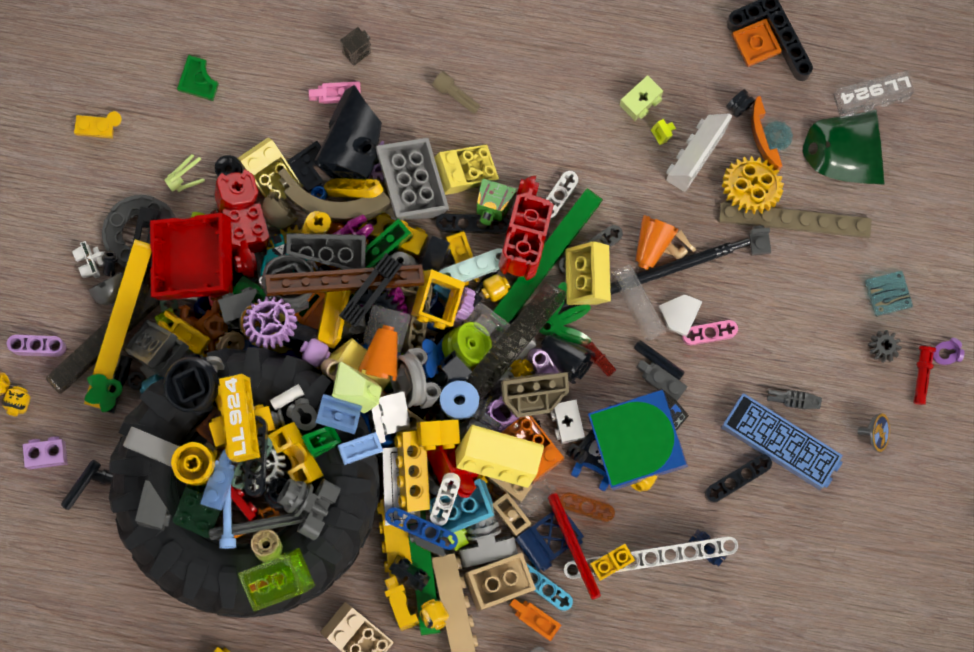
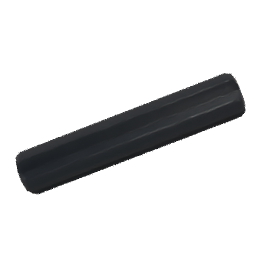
[634,340,685,380]
[61,460,101,510]

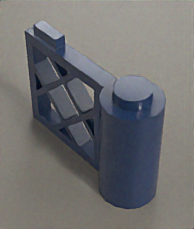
[515,511,584,572]

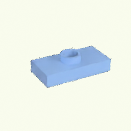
[337,432,383,465]

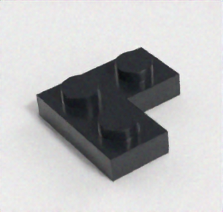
[287,141,324,193]

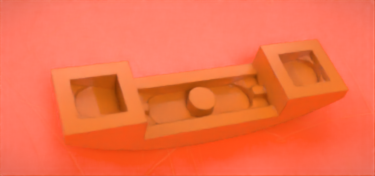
[751,96,782,171]

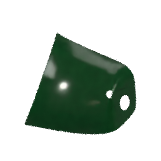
[802,109,885,185]

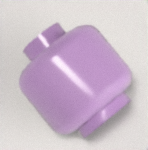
[300,338,331,367]

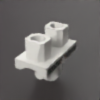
[72,241,105,278]

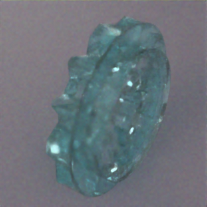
[764,121,793,151]

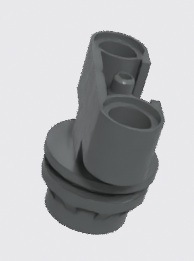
[277,479,341,540]

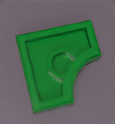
[177,55,219,101]

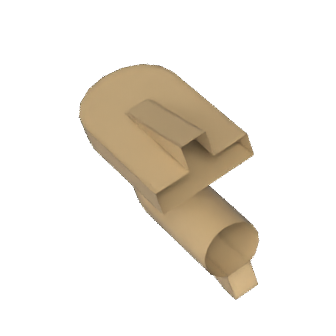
[664,230,696,260]

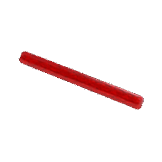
[548,493,601,600]

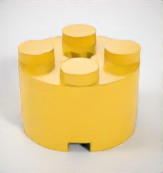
[171,442,217,485]

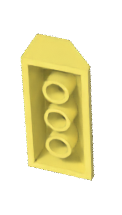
[455,425,544,488]

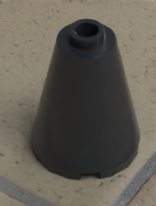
[541,334,596,384]

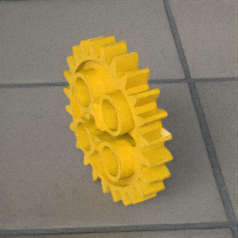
[722,156,784,214]

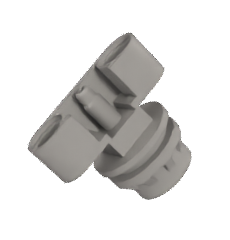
[459,517,518,567]

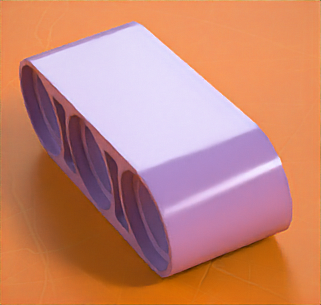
[7,335,66,357]

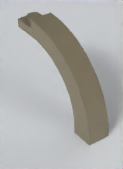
[278,168,392,223]

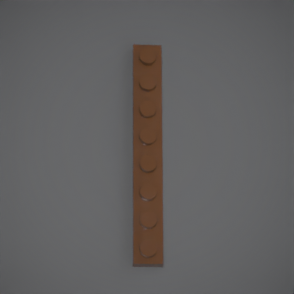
[265,265,424,296]

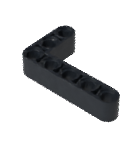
[727,0,813,81]

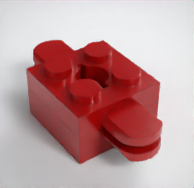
[427,444,479,498]

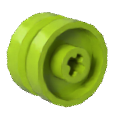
[442,322,492,367]

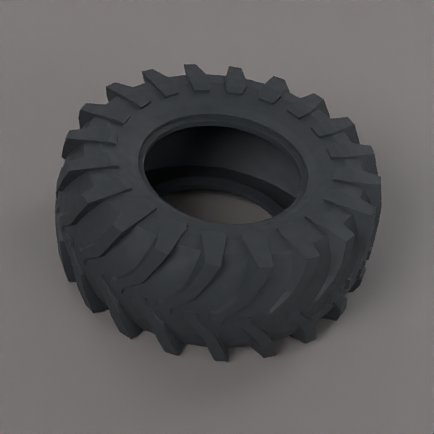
[109,348,380,618]

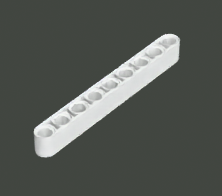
[564,536,738,579]

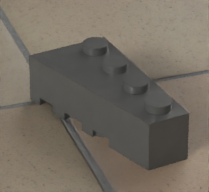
[286,233,366,270]

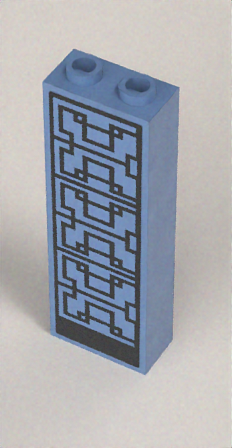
[721,393,843,490]

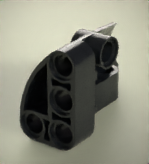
[314,85,382,179]

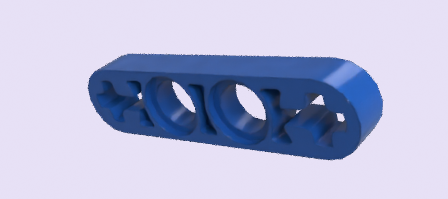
[385,507,458,550]

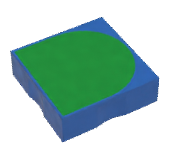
[588,390,688,490]

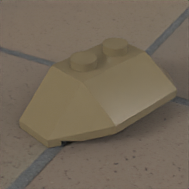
[501,372,569,418]

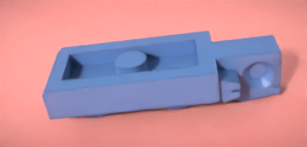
[200,451,235,510]

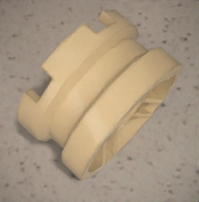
[251,529,283,562]

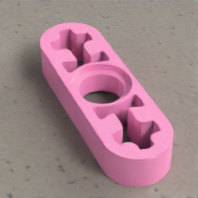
[682,320,738,346]

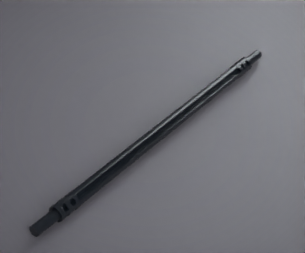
[499,238,750,331]

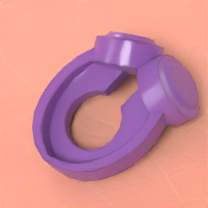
[933,338,965,365]

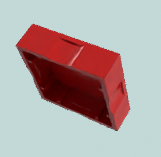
[150,213,233,301]

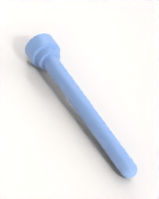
[219,449,236,549]

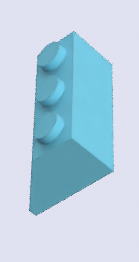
[429,479,495,538]

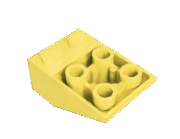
[237,137,303,199]
[434,145,499,195]

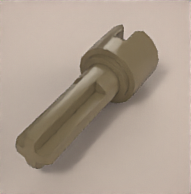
[432,71,480,114]

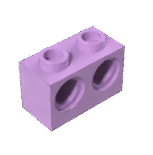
[23,437,68,470]

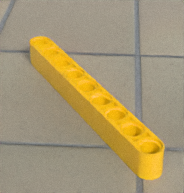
[84,239,152,409]

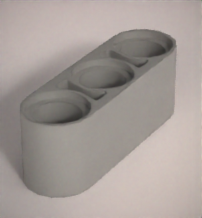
[123,427,179,467]

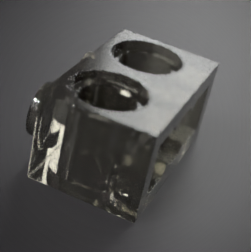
[340,27,371,66]

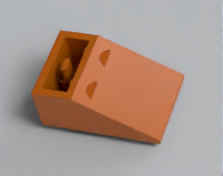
[501,416,564,484]

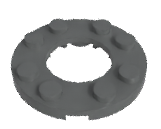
[102,195,176,270]

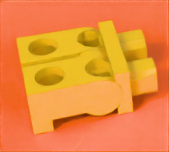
[384,576,419,631]

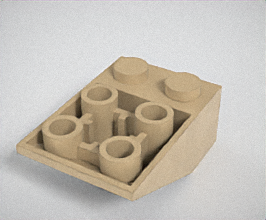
[320,602,394,652]

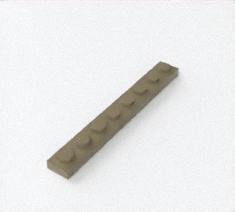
[719,202,872,239]

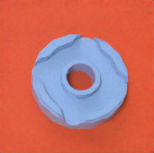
[440,381,479,420]

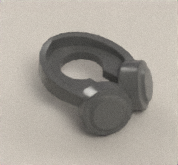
[286,398,317,431]

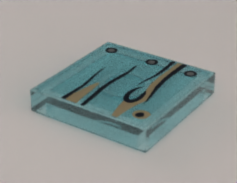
[865,270,913,317]

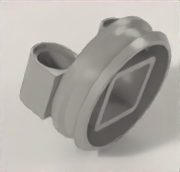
[390,348,441,409]

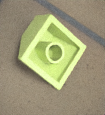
[332,361,382,413]

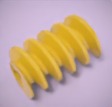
[301,211,331,234]

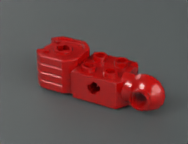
[214,169,269,278]
[498,175,554,280]

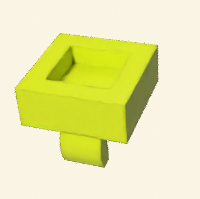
[651,119,676,145]

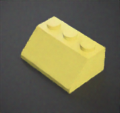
[565,241,611,305]
[322,338,391,392]

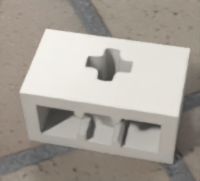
[550,400,585,445]

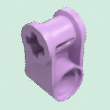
[528,348,559,374]

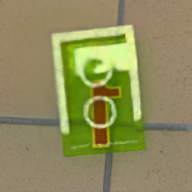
[238,548,315,612]

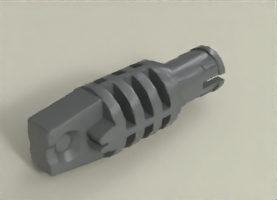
[767,389,822,410]

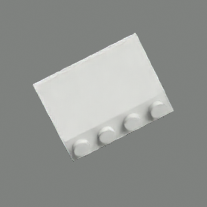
[666,114,732,192]

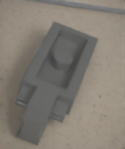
[636,360,688,402]

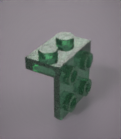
[173,484,221,538]

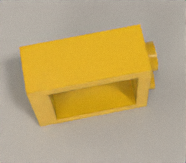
[411,270,465,330]

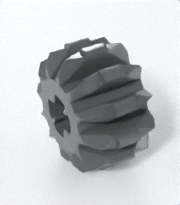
[868,330,902,363]

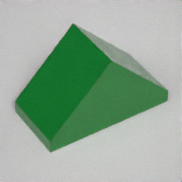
[301,426,342,458]

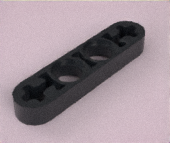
[436,214,509,234]
[245,416,268,498]
[705,455,772,503]

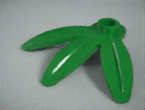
[538,282,592,344]

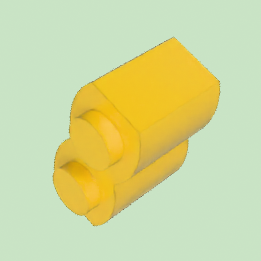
[416,420,460,450]

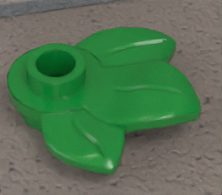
[84,374,122,412]

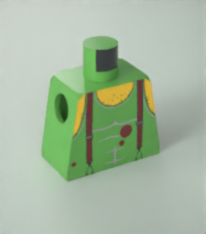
[477,178,517,225]

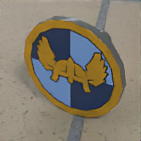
[858,413,890,452]

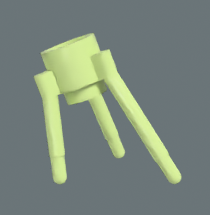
[164,154,205,192]

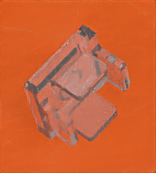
[464,302,510,350]

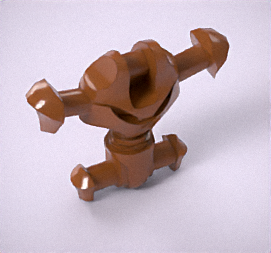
[178,295,226,354]

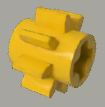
[510,358,533,377]

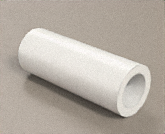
[270,384,304,410]

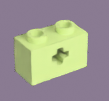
[619,75,663,121]

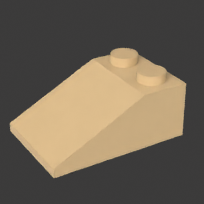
[464,553,536,612]

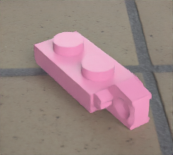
[309,82,361,104]

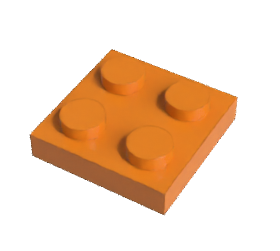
[732,19,782,67]

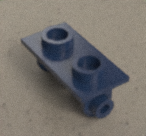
[688,530,727,567]

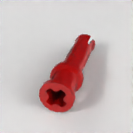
[913,346,936,405]

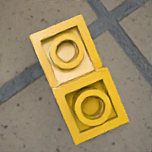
[589,544,635,581]

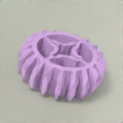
[243,297,297,349]

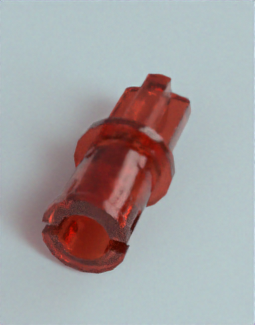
[585,341,616,377]

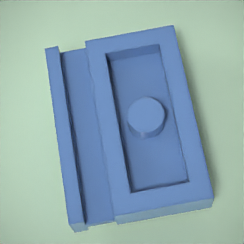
[315,394,362,434]

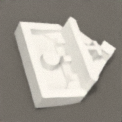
[659,295,702,337]

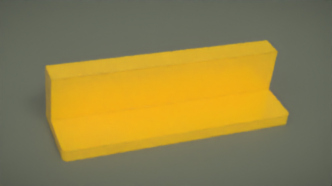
[316,291,350,349]

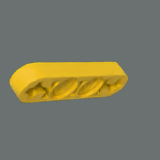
[324,178,383,198]

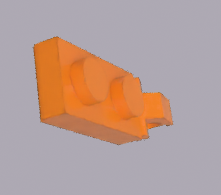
[509,599,562,641]

